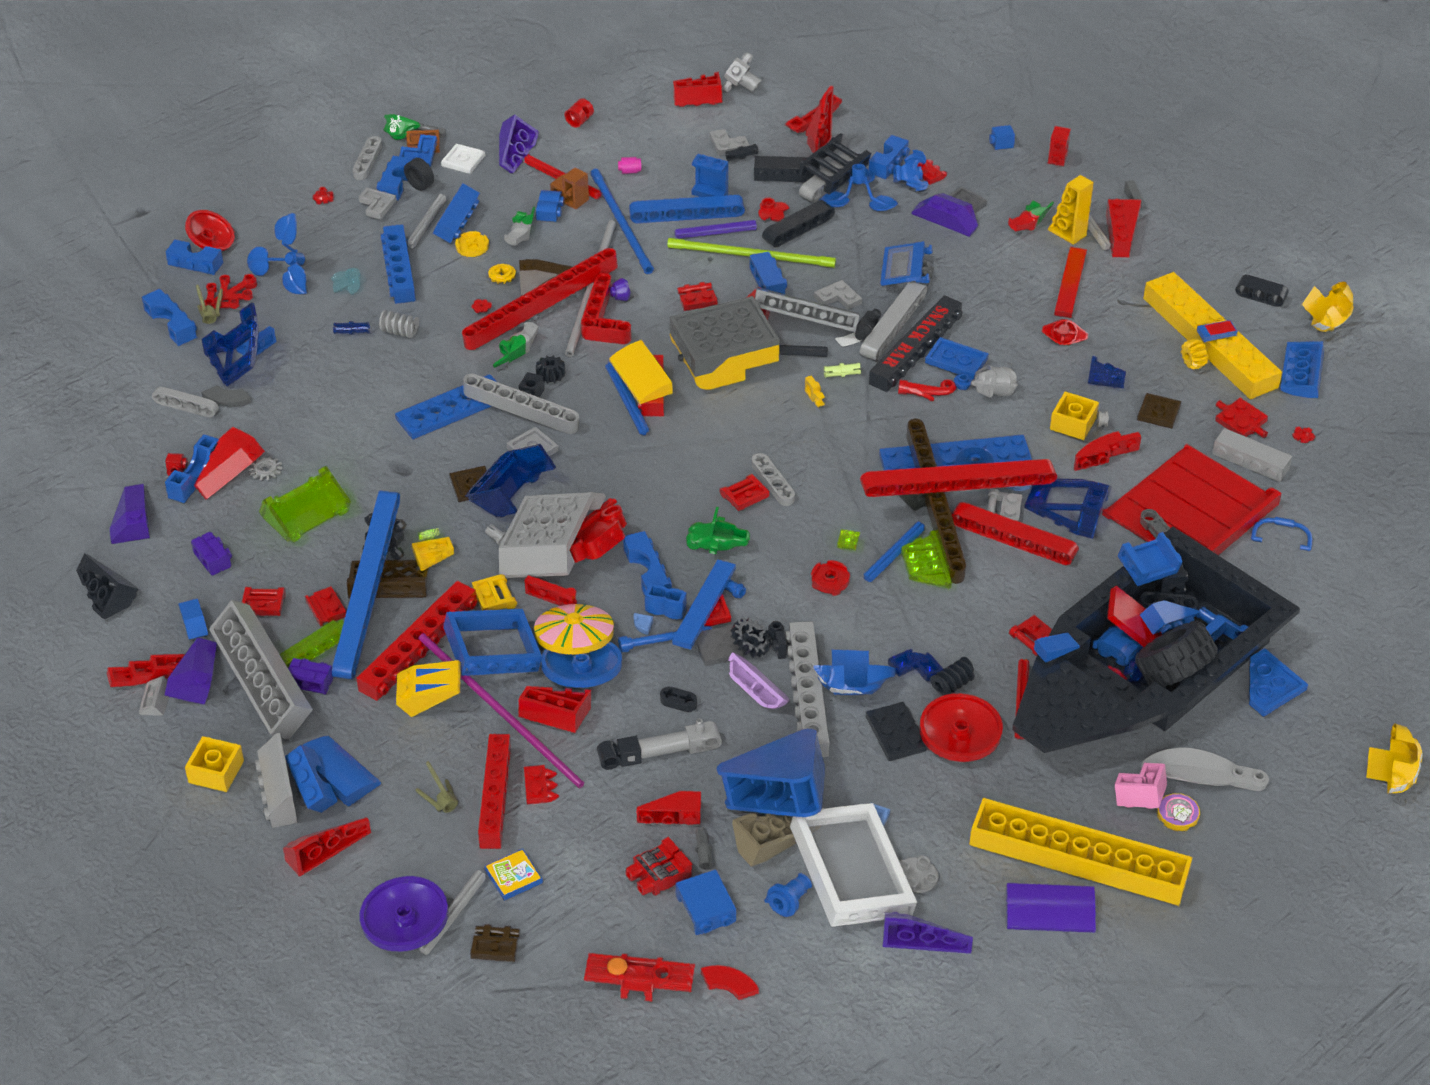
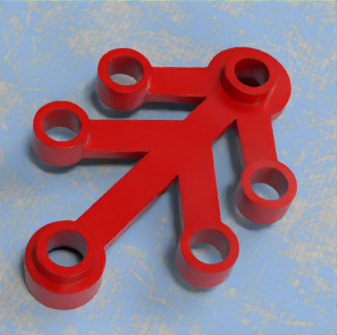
[201,274,257,309]

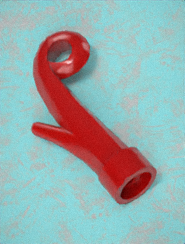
[898,379,956,401]

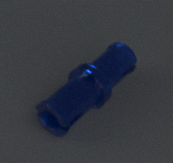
[333,321,370,335]

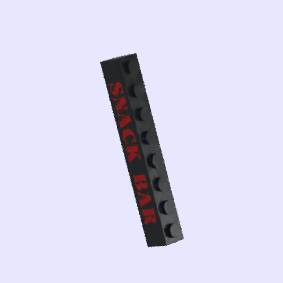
[869,295,963,392]

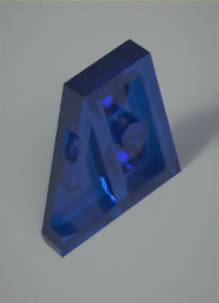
[1088,356,1126,389]

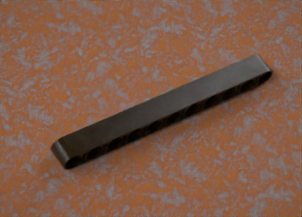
[906,418,966,584]

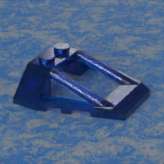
[201,302,259,387]
[1024,478,1112,539]

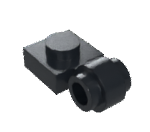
[768,621,786,659]

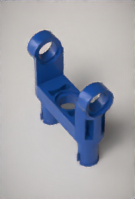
[1197,607,1248,641]

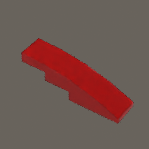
[107,654,185,687]

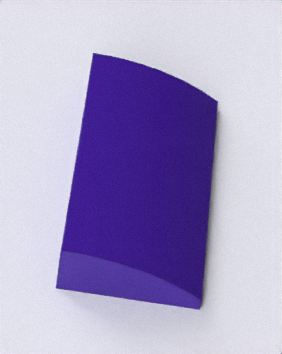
[1005,883,1096,933]

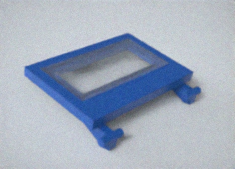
[880,241,933,286]

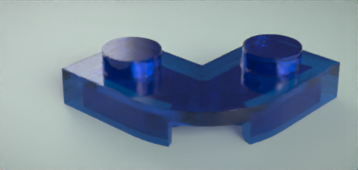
[888,649,943,682]

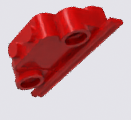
[569,498,627,563]

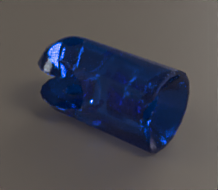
[1123,649,1143,682]

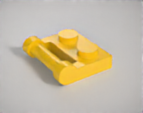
[472,574,517,610]

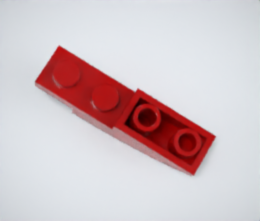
[1074,431,1142,471]

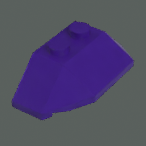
[911,193,978,237]

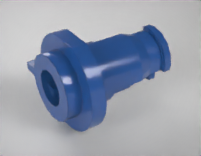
[764,873,812,917]

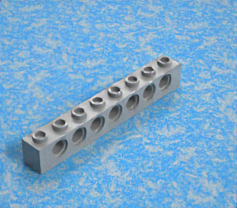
[785,621,829,757]

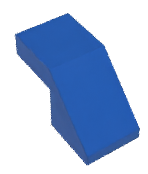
[178,598,209,640]

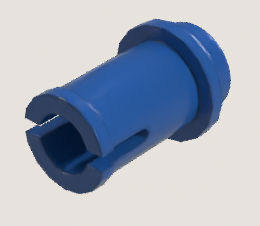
[725,579,746,598]

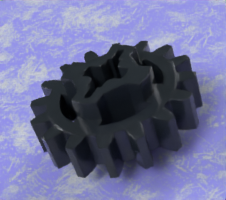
[730,617,772,658]

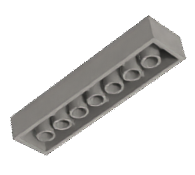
[209,600,312,740]

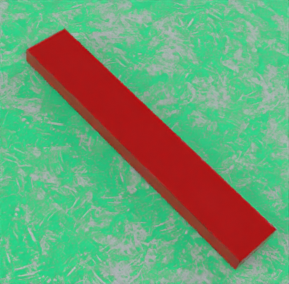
[1054,247,1087,318]

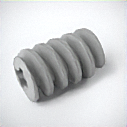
[379,310,419,338]

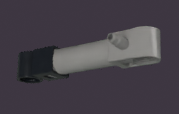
[596,719,722,770]

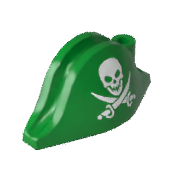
[383,114,421,140]

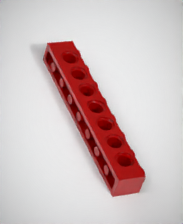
[357,581,477,701]

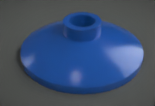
[956,446,994,465]

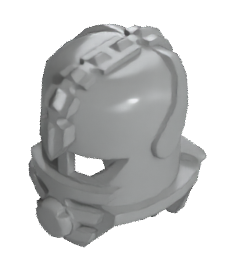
[971,365,1018,397]

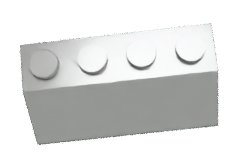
[255,733,297,828]

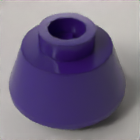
[610,278,630,301]

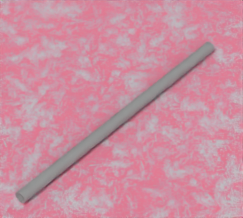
[565,220,616,357]

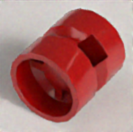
[564,98,594,128]

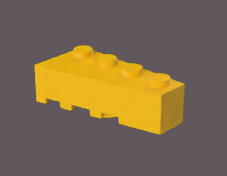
[1048,175,1094,245]

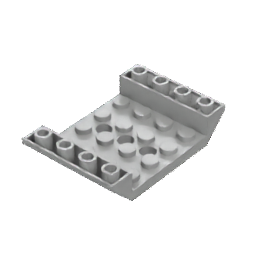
[499,492,606,578]

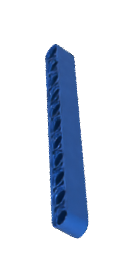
[332,490,400,680]

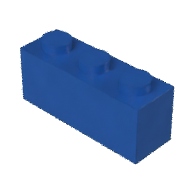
[749,251,787,294]

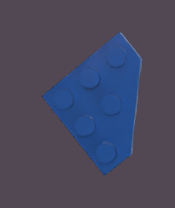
[1249,648,1308,717]

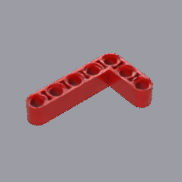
[581,273,631,344]

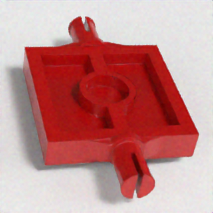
[1215,398,1268,438]

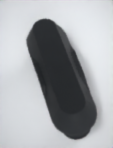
[855,308,881,340]

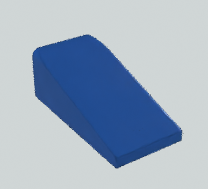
[1034,633,1080,663]

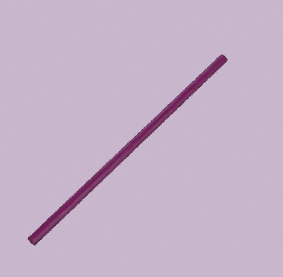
[419,633,584,788]

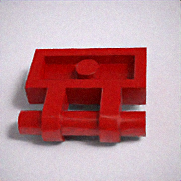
[677,282,717,311]

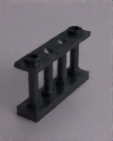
[798,133,871,195]

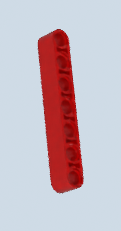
[951,502,1079,565]

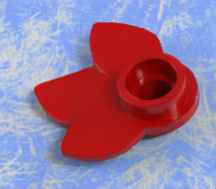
[758,198,789,222]

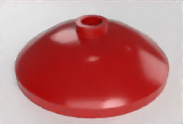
[185,210,235,252]

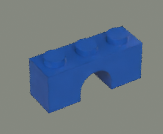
[869,135,910,179]
[377,156,412,201]
[165,240,223,275]
[285,745,338,813]

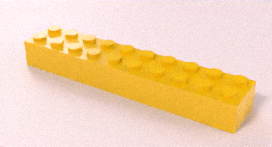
[1143,272,1282,400]
[969,798,1193,906]

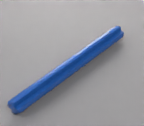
[605,361,649,436]

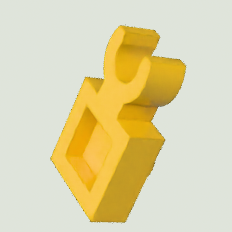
[805,375,825,407]

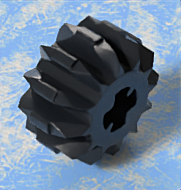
[536,355,566,384]

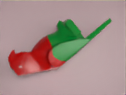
[1008,200,1054,231]

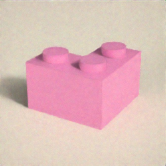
[1115,763,1167,809]

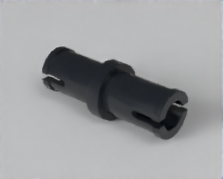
[725,144,758,161]

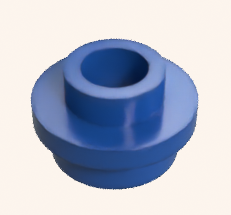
[954,374,972,390]

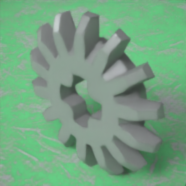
[249,456,283,481]

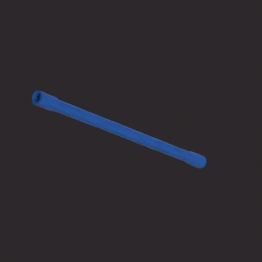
[590,168,654,274]

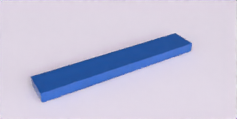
[672,560,736,650]

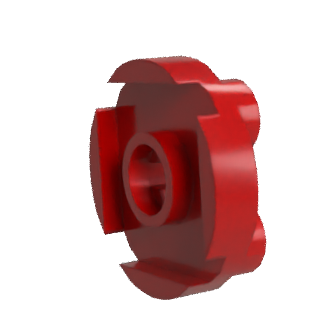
[811,560,850,596]

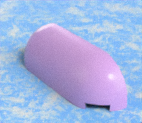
[729,652,789,709]

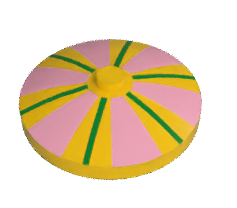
[534,604,614,655]

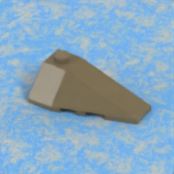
[732,814,821,867]

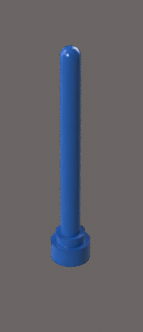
[618,626,712,653]

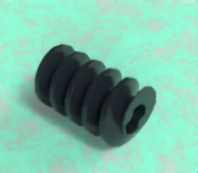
[930,657,975,695]

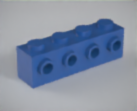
[433,183,480,243]

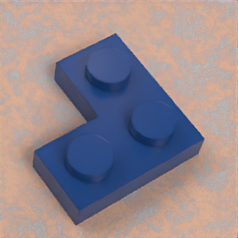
[399,134,437,167]

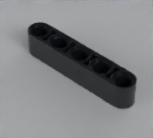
[762,200,835,248]

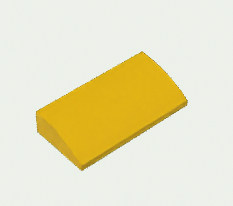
[609,340,672,404]

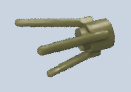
[196,285,223,324]
[415,761,458,813]

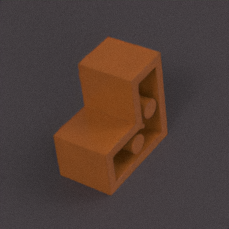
[550,167,589,210]

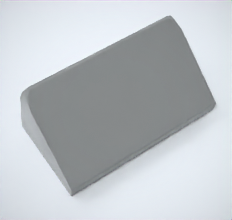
[139,676,169,716]

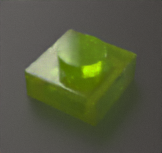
[418,528,440,541]
[837,529,860,551]

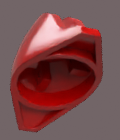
[1042,319,1088,345]

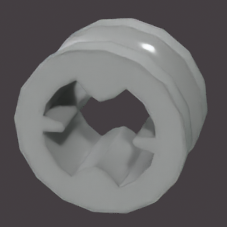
[1097,411,1108,427]

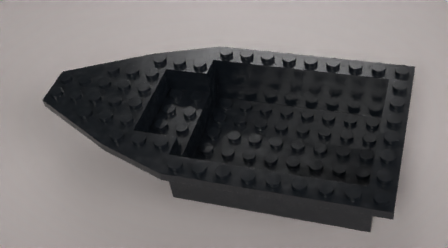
[1012,527,1300,753]

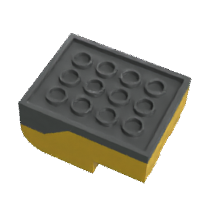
[670,296,779,390]

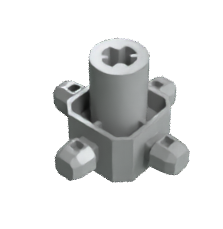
[722,52,761,93]

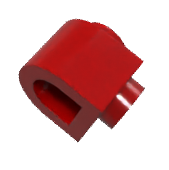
[165,453,188,475]

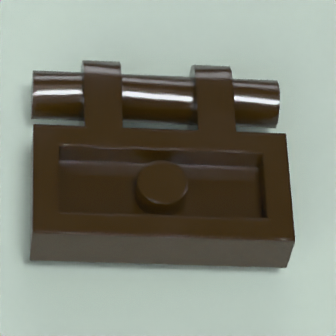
[470,924,520,962]

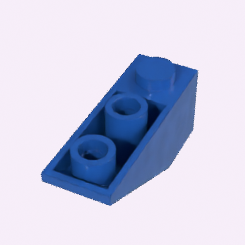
[1140,600,1199,634]

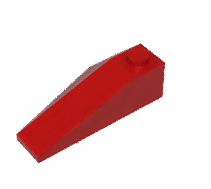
[806,86,834,153]
[194,427,265,500]
[283,817,371,877]

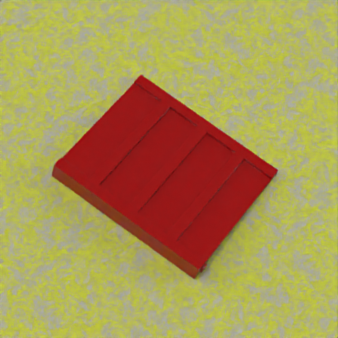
[1102,444,1282,555]

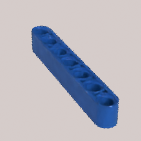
[629,195,745,223]

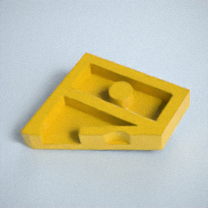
[412,537,454,571]

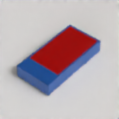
[1197,320,1237,342]

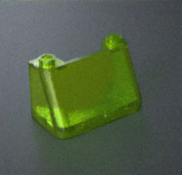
[259,466,352,542]

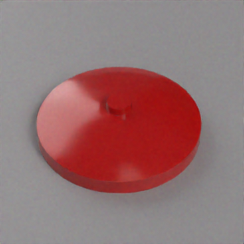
[920,693,1003,762]

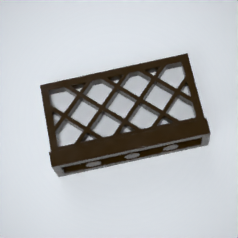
[346,560,429,598]

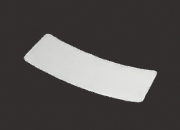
[835,332,862,346]

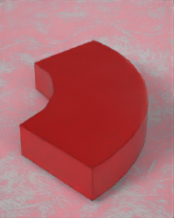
[701,965,759,1000]

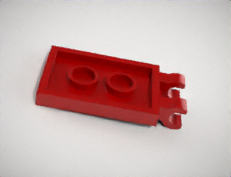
[1107,586,1170,647]

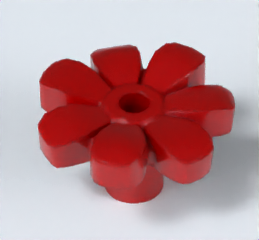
[313,186,334,205]

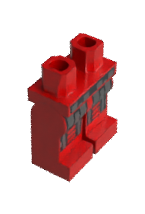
[626,836,692,896]

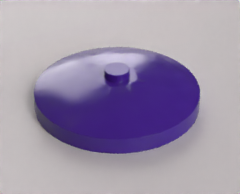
[359,876,449,952]

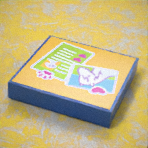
[484,849,543,901]

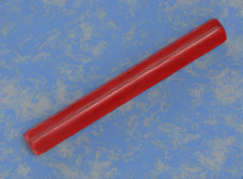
[1014,659,1029,740]

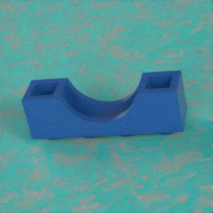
[142,289,197,346]
[165,434,218,503]
[623,531,672,596]

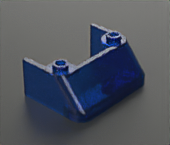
[466,444,556,518]

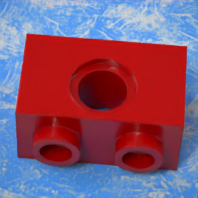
[1048,126,1071,166]

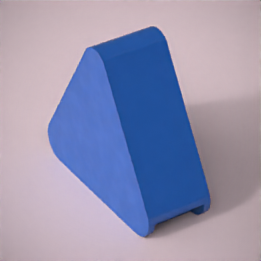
[716,729,825,817]

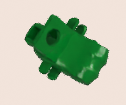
[686,506,750,554]

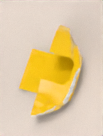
[1302,281,1354,332]
[1366,723,1423,794]

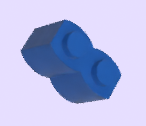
[536,190,564,222]
[645,584,687,619]

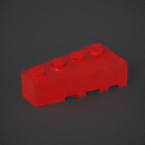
[1106,199,1141,257]

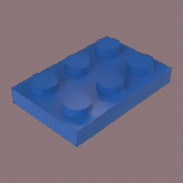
[925,337,989,380]

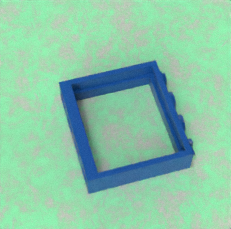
[443,609,542,676]

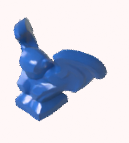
[893,150,928,191]

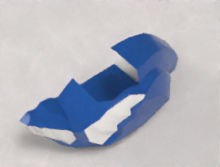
[812,650,896,695]

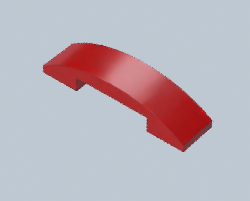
[785,94,842,133]

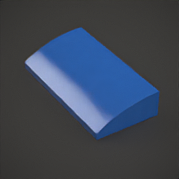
[1281,341,1324,398]
[303,736,381,807]

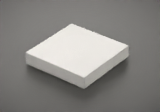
[441,144,485,174]

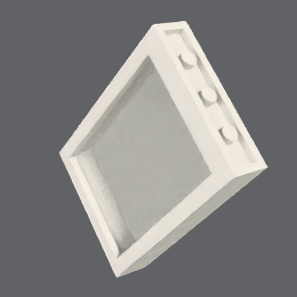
[790,803,917,927]

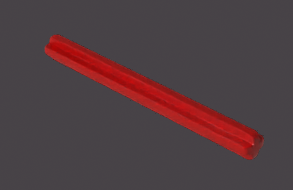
[524,155,602,200]

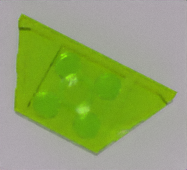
[901,530,952,588]

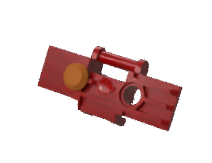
[584,953,695,1002]

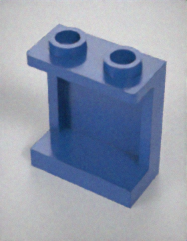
[692,154,728,197]
[1118,532,1182,586]
[676,870,736,935]

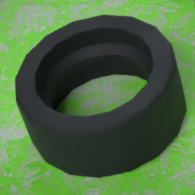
[404,157,434,191]

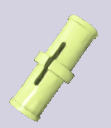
[824,363,861,378]

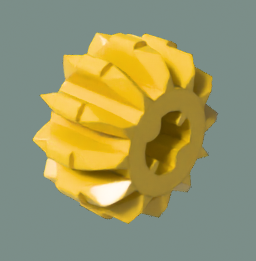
[1181,338,1209,369]

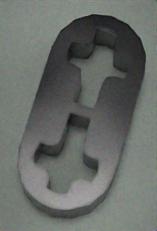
[660,686,697,712]

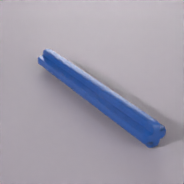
[863,521,925,582]

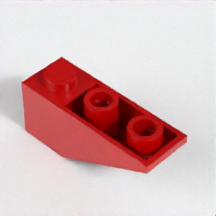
[636,791,701,825]

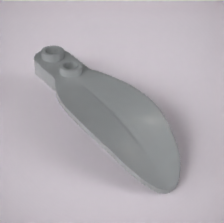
[1141,748,1269,791]

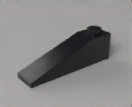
[76,553,138,619]

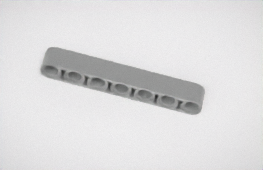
[860,281,927,361]
[463,373,579,434]

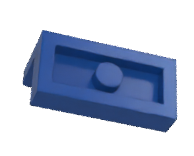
[236,326,276,360]

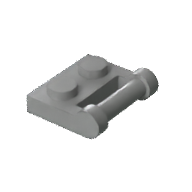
[988,488,1022,521]

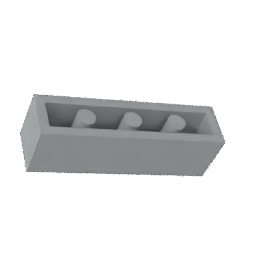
[1212,428,1292,482]

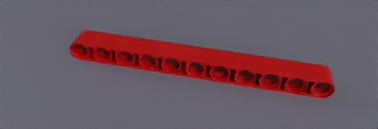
[462,248,618,350]
[860,459,1057,497]

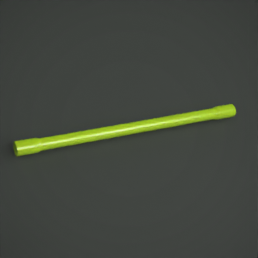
[667,238,836,268]

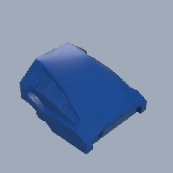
[1093,625,1144,666]

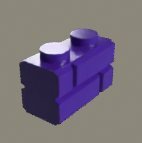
[191,532,232,576]
[288,658,333,694]

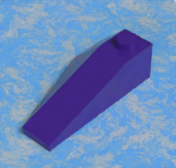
[499,114,539,174]
[883,912,973,954]

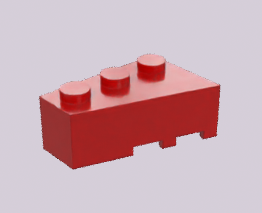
[673,72,722,107]
[518,686,591,733]

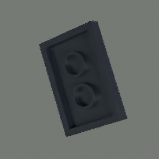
[865,701,927,761]

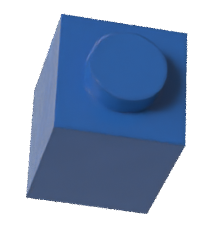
[989,125,1015,150]

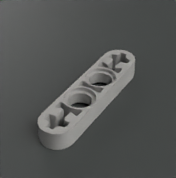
[353,136,382,180]
[152,386,219,418]
[752,453,795,506]

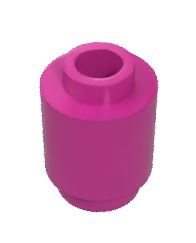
[618,157,641,174]

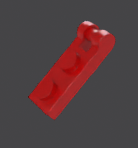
[524,575,577,606]

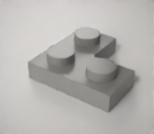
[710,129,749,156]
[359,188,397,220]
[814,280,862,310]

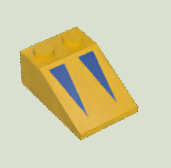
[396,660,461,717]

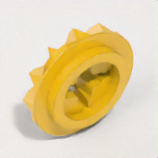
[488,264,516,284]

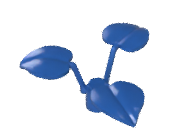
[819,164,898,211]
[247,213,307,294]

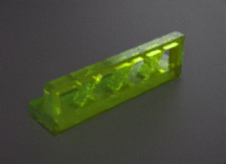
[279,619,344,668]

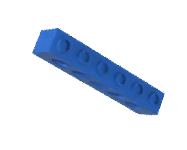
[381,224,416,304]

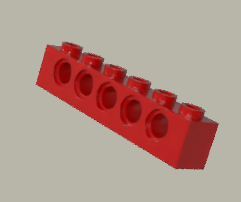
[478,734,511,849]

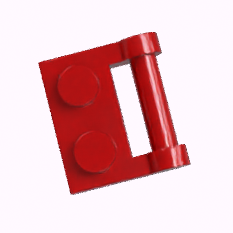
[719,474,770,511]
[242,587,286,616]
[1009,615,1052,657]

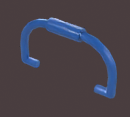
[1251,517,1313,551]

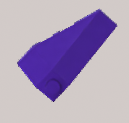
[109,484,150,544]
[164,637,217,705]

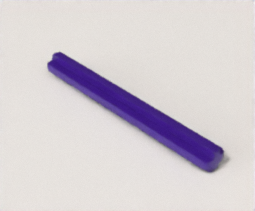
[674,220,757,239]

